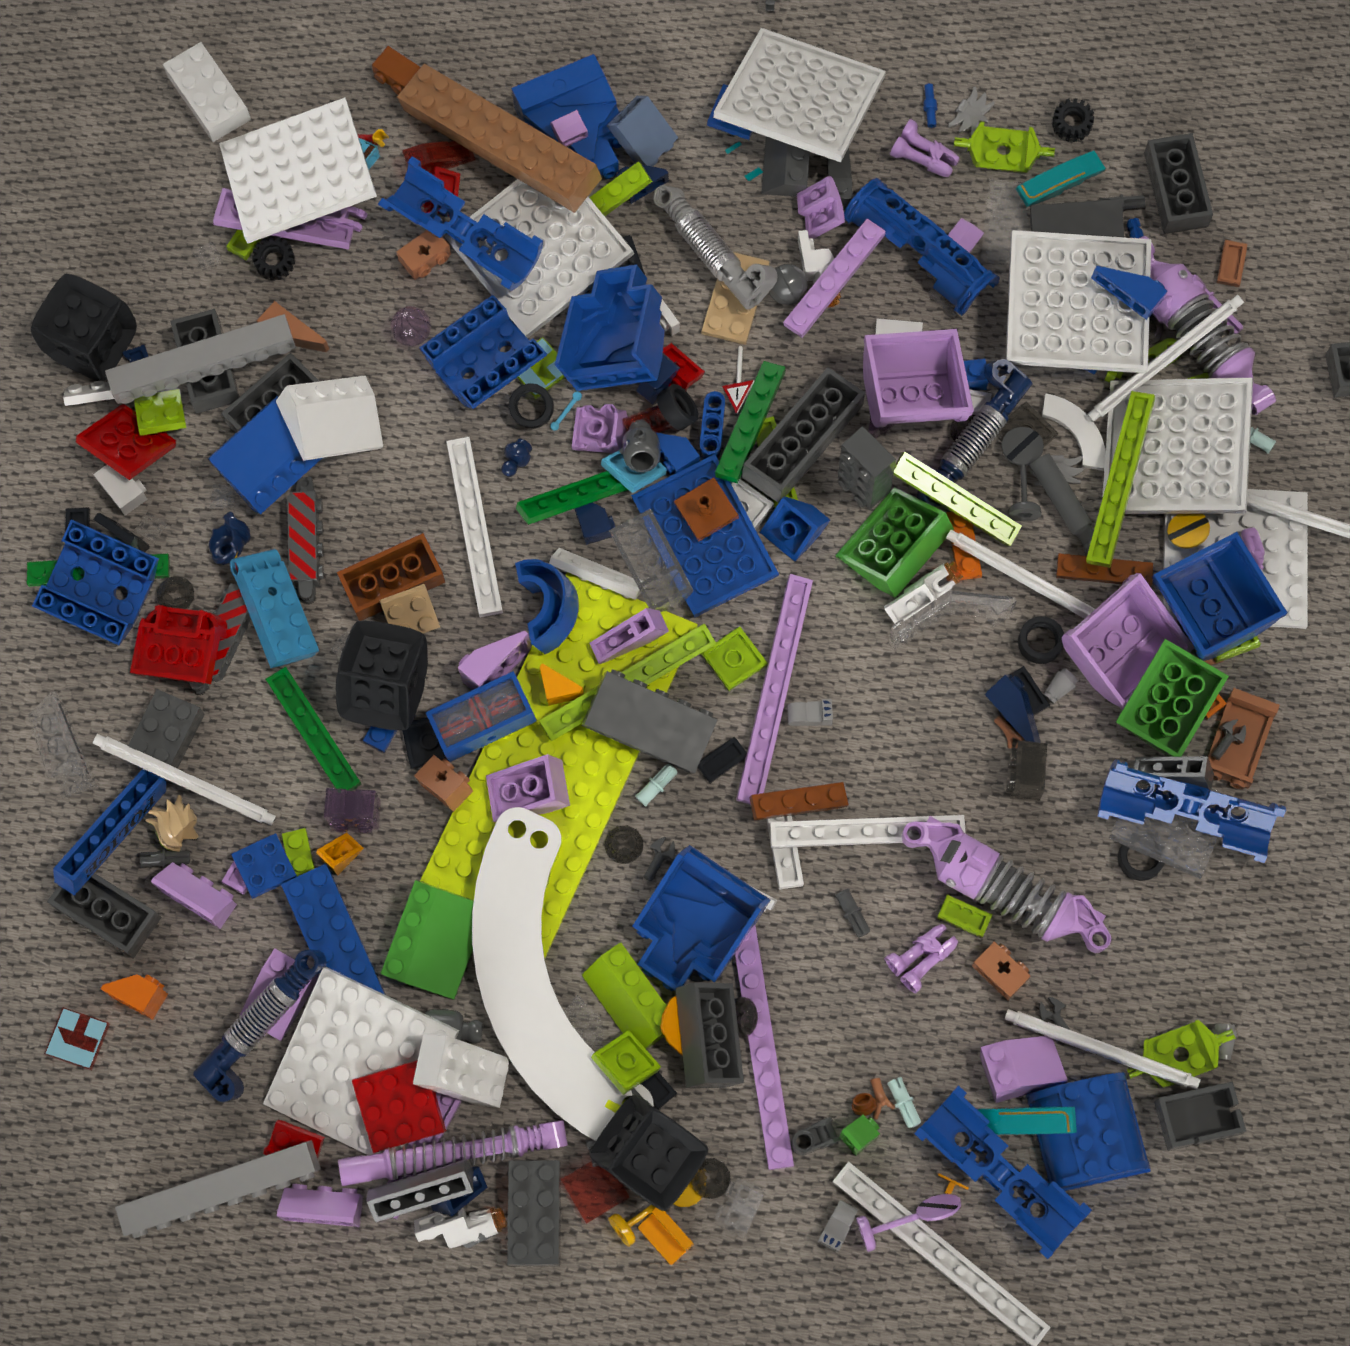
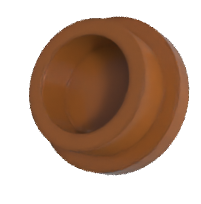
[852,1093,877,1116]

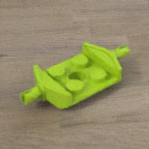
[954,122,1055,173]
[1127,1020,1236,1088]

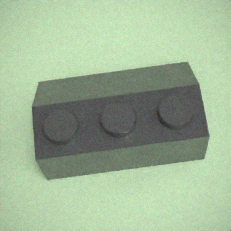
[762,136,810,197]

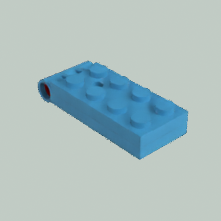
[230,549,319,668]

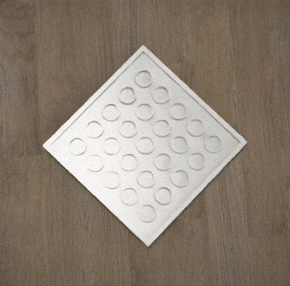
[713,28,886,162]
[219,98,377,243]
[445,179,634,338]
[1006,230,1151,373]
[1102,378,1253,514]
[1163,489,1308,629]
[263,967,459,1156]

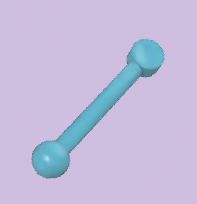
[550,391,582,431]

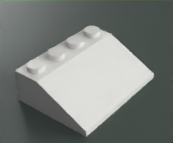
[276,376,383,461]

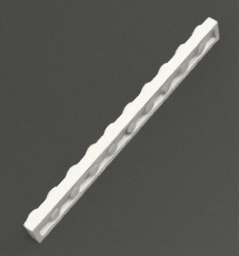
[833,1161,1051,1346]

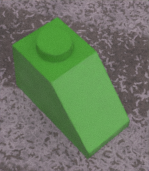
[839,1115,880,1156]

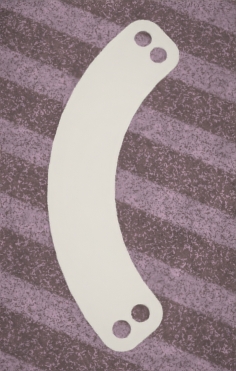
[472,807,654,1140]

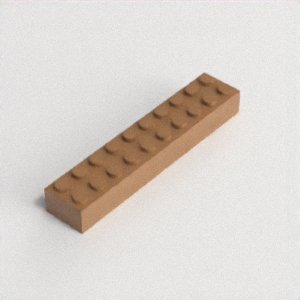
[397,64,602,213]

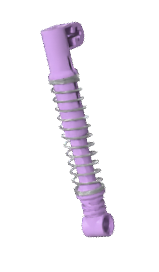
[338,1120,568,1186]

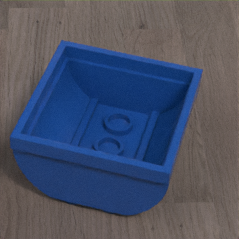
[1152,532,1288,661]
[1026,1072,1151,1191]

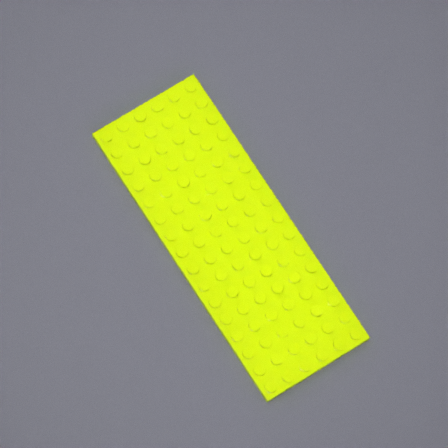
[420,572,698,960]

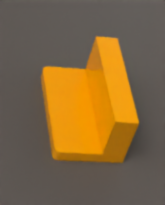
[638,1208,694,1265]

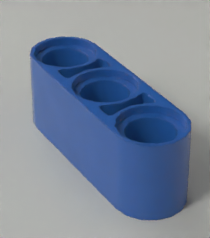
[700,391,725,459]

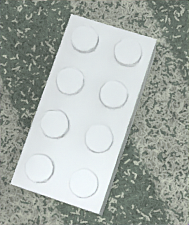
[163,42,251,142]
[413,1034,510,1108]

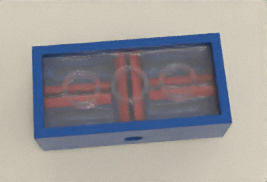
[426,671,537,762]

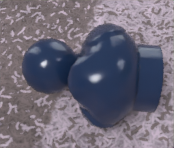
[501,439,532,477]

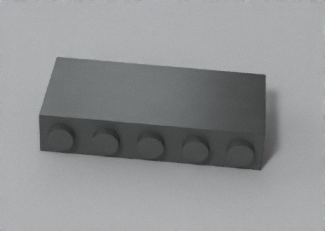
[581,669,717,774]

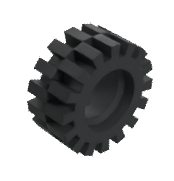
[1052,98,1095,142]
[252,236,295,281]

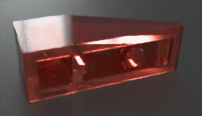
[402,141,476,173]

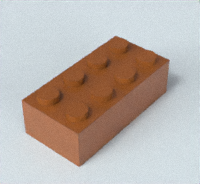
[337,533,445,621]

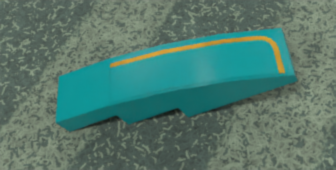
[1015,150,1106,207]
[977,1107,1077,1135]

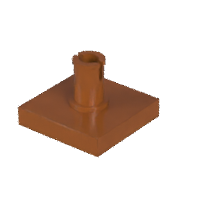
[674,477,739,542]

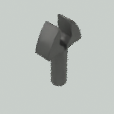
[1212,719,1246,760]
[644,837,675,881]
[1039,997,1070,1030]

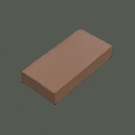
[1217,240,1248,287]

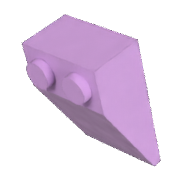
[458,631,531,690]
[486,754,570,822]
[239,948,319,1041]
[980,1036,1068,1103]

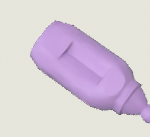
[1241,528,1265,570]

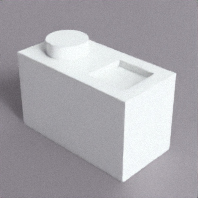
[93,465,148,516]

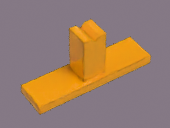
[938,1173,969,1194]

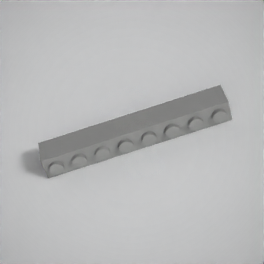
[105,314,296,404]
[115,1140,321,1238]

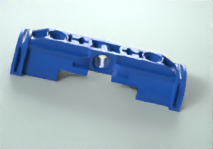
[378,156,543,291]
[844,178,1000,316]
[1098,759,1286,863]
[914,1085,1092,1260]

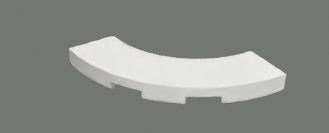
[1042,394,1106,471]

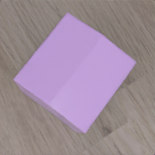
[550,110,588,147]
[948,218,984,253]

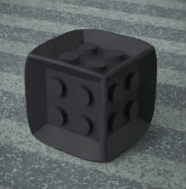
[31,273,137,381]
[336,620,428,730]
[590,1094,708,1211]

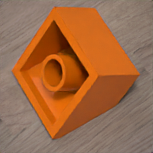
[100,974,168,1020]

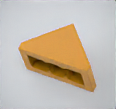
[540,663,584,706]
[316,833,364,876]

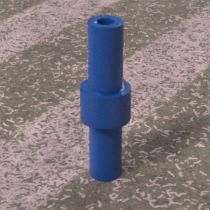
[923,84,937,128]

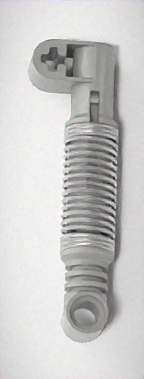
[654,185,778,309]

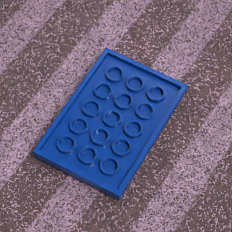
[631,454,779,618]

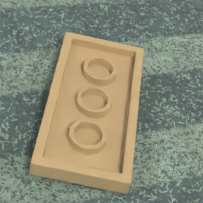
[702,251,770,345]

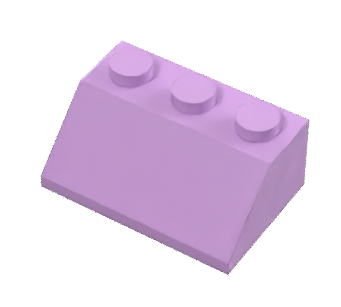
[151,862,237,929]
[277,1184,363,1227]

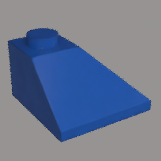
[760,496,830,562]

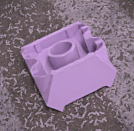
[572,404,628,453]

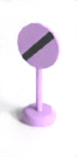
[856,1194,961,1252]

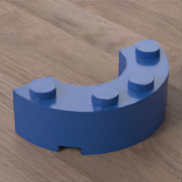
[515,559,579,654]

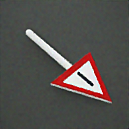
[722,346,754,414]

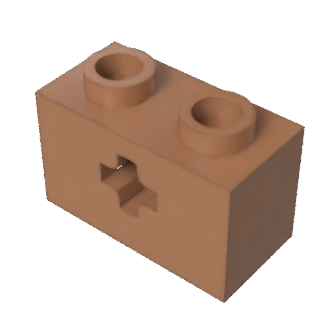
[396,230,451,280]
[414,755,473,812]
[972,941,1031,1000]

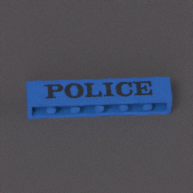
[53,769,166,895]

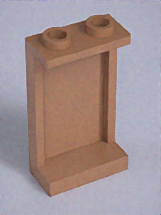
[1208,688,1280,790]

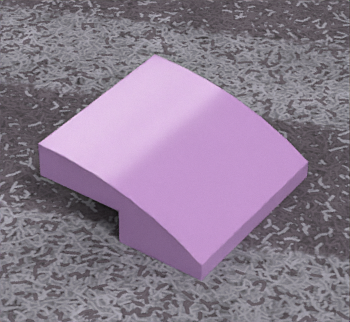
[797,176,845,239]

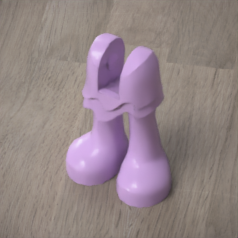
[890,119,960,177]
[884,924,958,994]

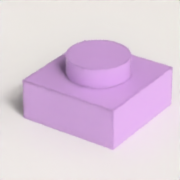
[222,861,247,894]

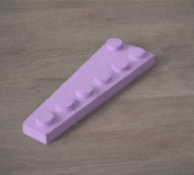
[213,188,353,249]

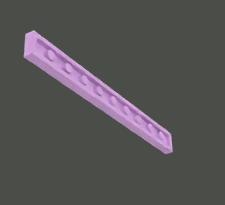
[736,574,813,804]
[735,925,794,1170]

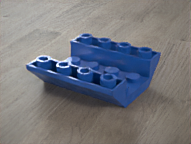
[419,295,547,409]
[32,519,159,645]

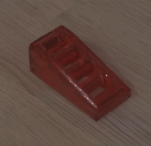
[623,405,674,433]

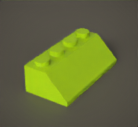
[582,942,667,1050]

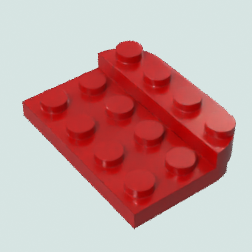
[130,605,228,684]

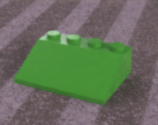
[836,487,954,598]
[1115,639,1229,757]
[380,880,474,999]

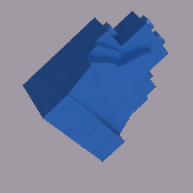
[511,54,622,179]
[555,265,665,391]
[632,845,771,991]

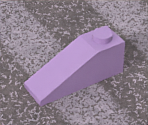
[590,608,669,664]

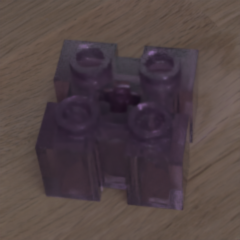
[324,788,381,833]

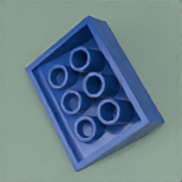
[208,396,322,515]

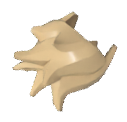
[145,795,199,852]

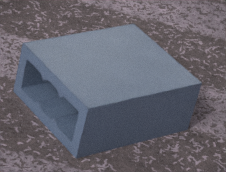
[607,95,678,167]

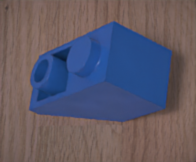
[655,432,700,474]

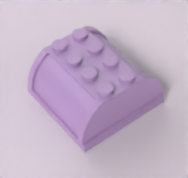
[863,329,974,428]
[1062,573,1194,710]

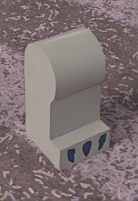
[787,699,833,726]
[818,1200,858,1253]

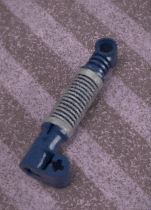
[917,359,1033,507]
[193,949,327,1102]

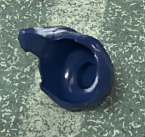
[208,512,251,565]

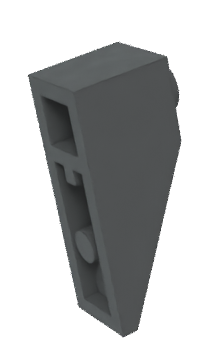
[827,148,853,210]
[1134,756,1214,790]

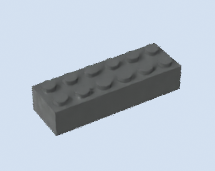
[742,367,865,503]

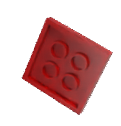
[75,404,177,480]
[352,1060,446,1153]

